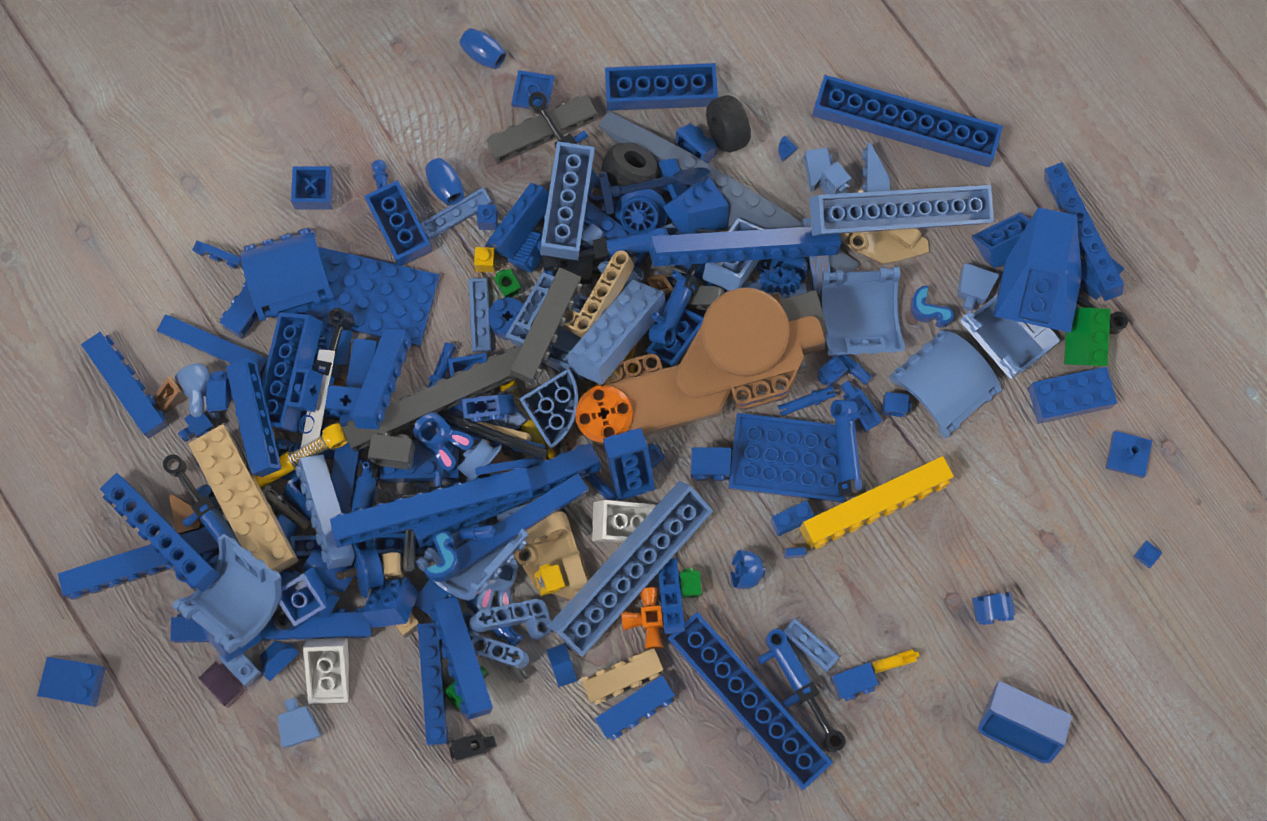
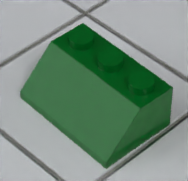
[1064,308,1110,366]

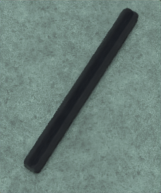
[440,410,548,460]

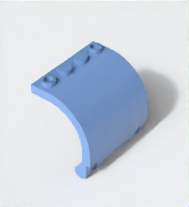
[821,267,905,356]
[960,294,1061,379]
[889,329,1002,439]
[416,521,528,600]
[173,534,282,653]

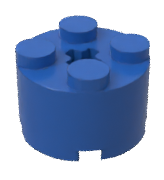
[489,298,523,340]
[972,591,1015,625]

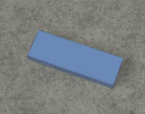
[783,618,839,672]

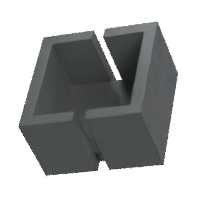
[368,432,416,470]

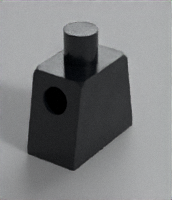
[562,249,601,284]
[448,733,496,764]

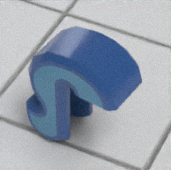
[910,285,954,328]
[424,531,460,582]

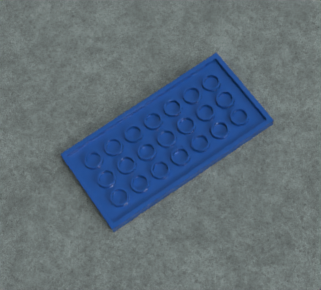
[278,247,440,347]

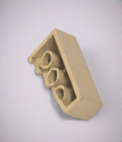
[581,648,663,705]

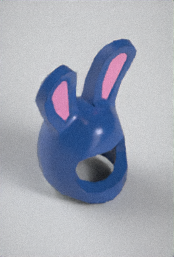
[413,412,474,471]

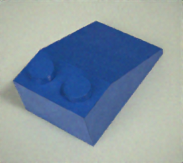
[37,657,106,707]

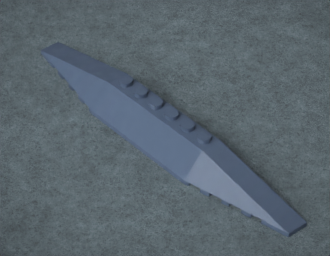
[599,111,859,272]

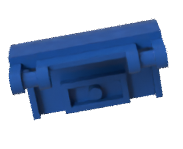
[240,227,334,322]

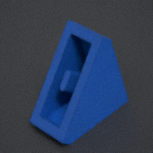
[546,643,577,687]

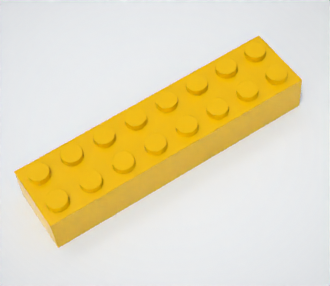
[799,456,954,550]

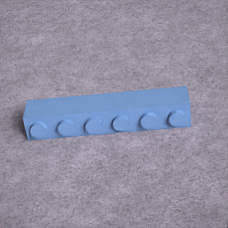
[296,455,355,569]

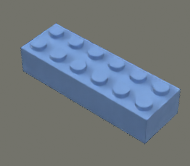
[540,141,595,260]
[567,280,666,385]

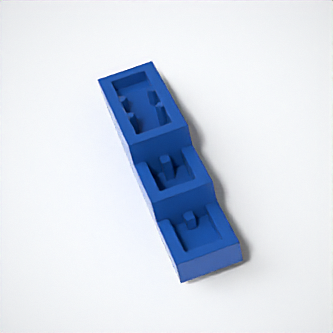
[659,558,685,634]

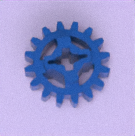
[759,267,801,296]

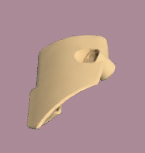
[839,190,929,264]
[515,512,590,600]

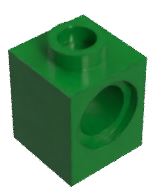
[494,269,522,298]
[679,568,702,598]

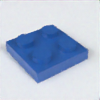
[511,70,554,110]

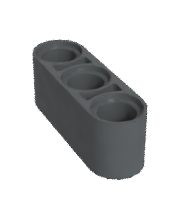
[685,286,725,310]

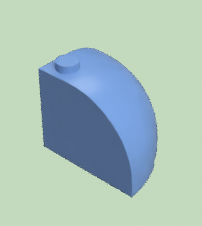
[519,368,578,449]

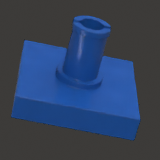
[1105,431,1152,478]

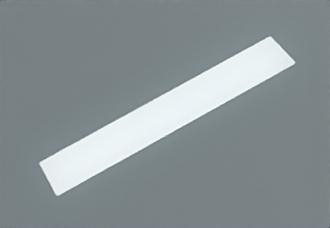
[301,350,335,455]

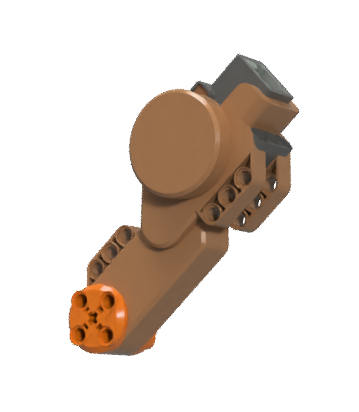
[576,288,828,447]

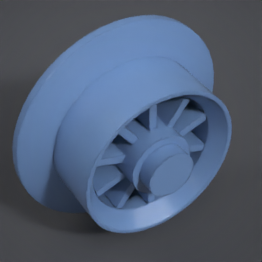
[457,438,502,483]

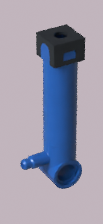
[830,400,867,497]

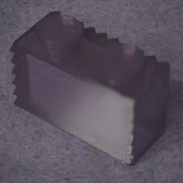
[198,661,246,708]

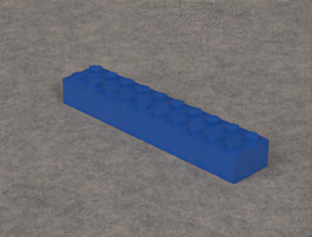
[812,74,1003,167]
[667,612,833,791]

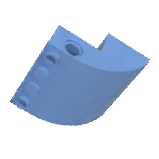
[505,273,597,381]

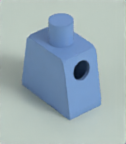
[957,263,999,311]
[278,698,322,749]

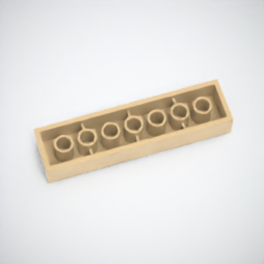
[188,424,299,573]

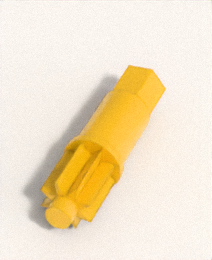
[872,649,920,674]

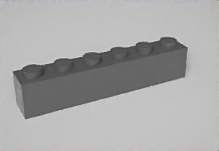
[487,95,597,165]
[511,267,583,384]

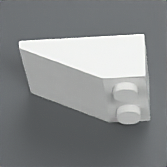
[592,500,656,543]
[303,637,349,704]

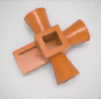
[621,587,664,650]

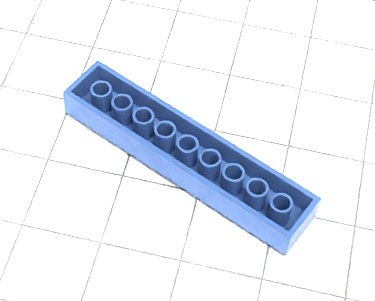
[809,185,994,236]
[548,481,713,657]

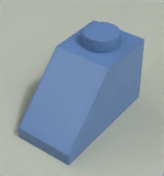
[803,148,833,192]

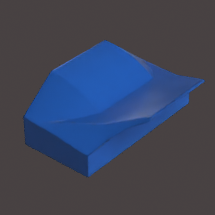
[260,641,299,681]

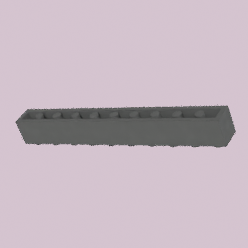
[342,346,521,452]

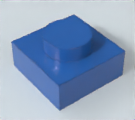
[1134,541,1162,569]

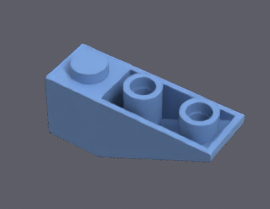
[862,143,890,192]

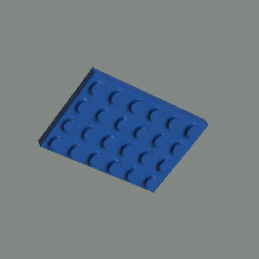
[728,413,845,503]

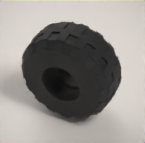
[706,95,751,153]
[601,142,659,186]

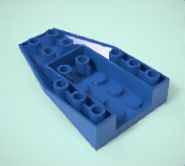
[993,207,1082,333]

